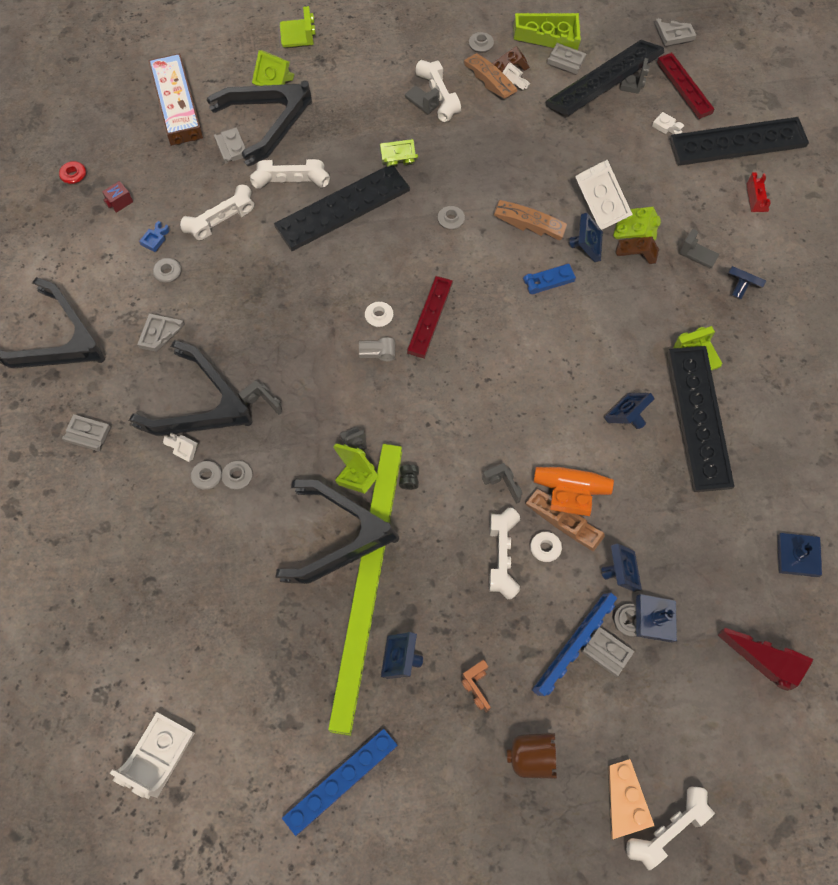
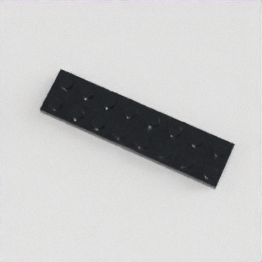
[546,40,664,116]
[670,117,809,166]
[274,166,410,251]
[668,346,735,492]

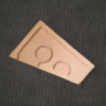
[608,759,654,840]

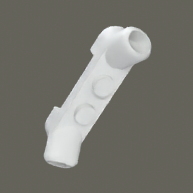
[416,60,461,122]
[250,159,330,189]
[180,185,254,240]
[489,508,520,599]
[626,787,715,871]

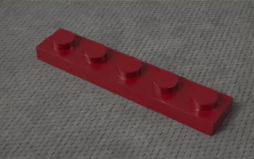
[657,52,715,119]
[407,276,453,359]

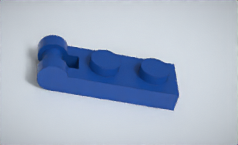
[523,264,576,294]

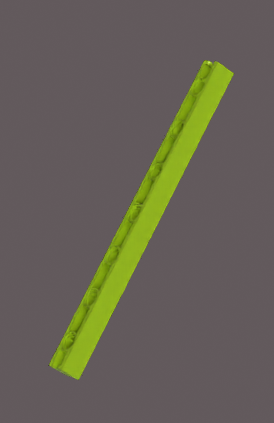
[328,444,402,736]

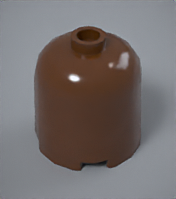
[507,733,557,779]

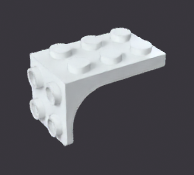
[110,712,195,799]

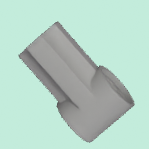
[359,337,395,361]

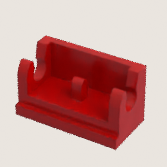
[746,172,771,212]

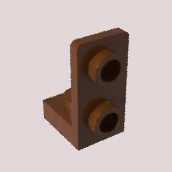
[492,46,530,73]
[616,236,659,264]

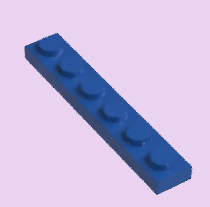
[532,593,617,696]
[282,729,398,836]

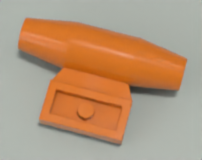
[533,467,614,516]

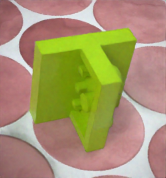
[252,50,294,86]

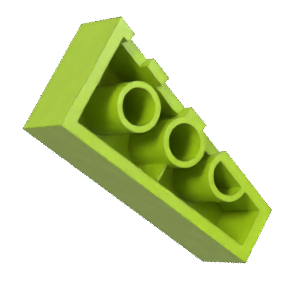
[513,13,581,50]

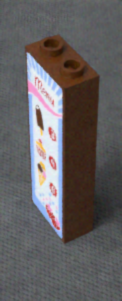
[148,53,203,146]

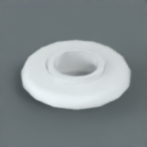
[365,302,393,327]
[530,532,562,562]

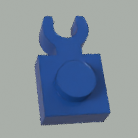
[139,221,170,252]

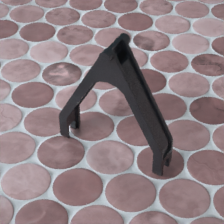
[207,81,312,166]
[0,277,105,368]
[128,340,253,436]
[275,480,399,584]

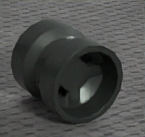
[399,465,419,490]

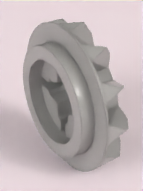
[614,604,636,637]

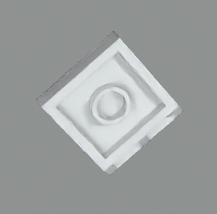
[575,160,633,230]

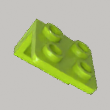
[280,6,316,47]
[380,139,418,167]
[613,207,661,240]
[673,326,722,371]
[333,444,378,494]

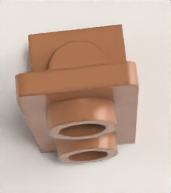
[461,660,491,712]

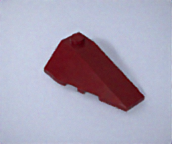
[718,628,813,691]

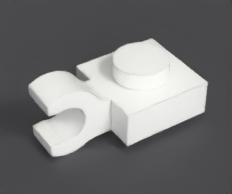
[503,63,530,90]
[652,112,684,134]
[163,433,198,462]

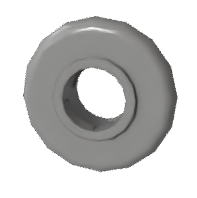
[469,32,494,52]
[438,206,465,229]
[153,258,181,282]
[191,461,222,490]
[221,461,252,490]

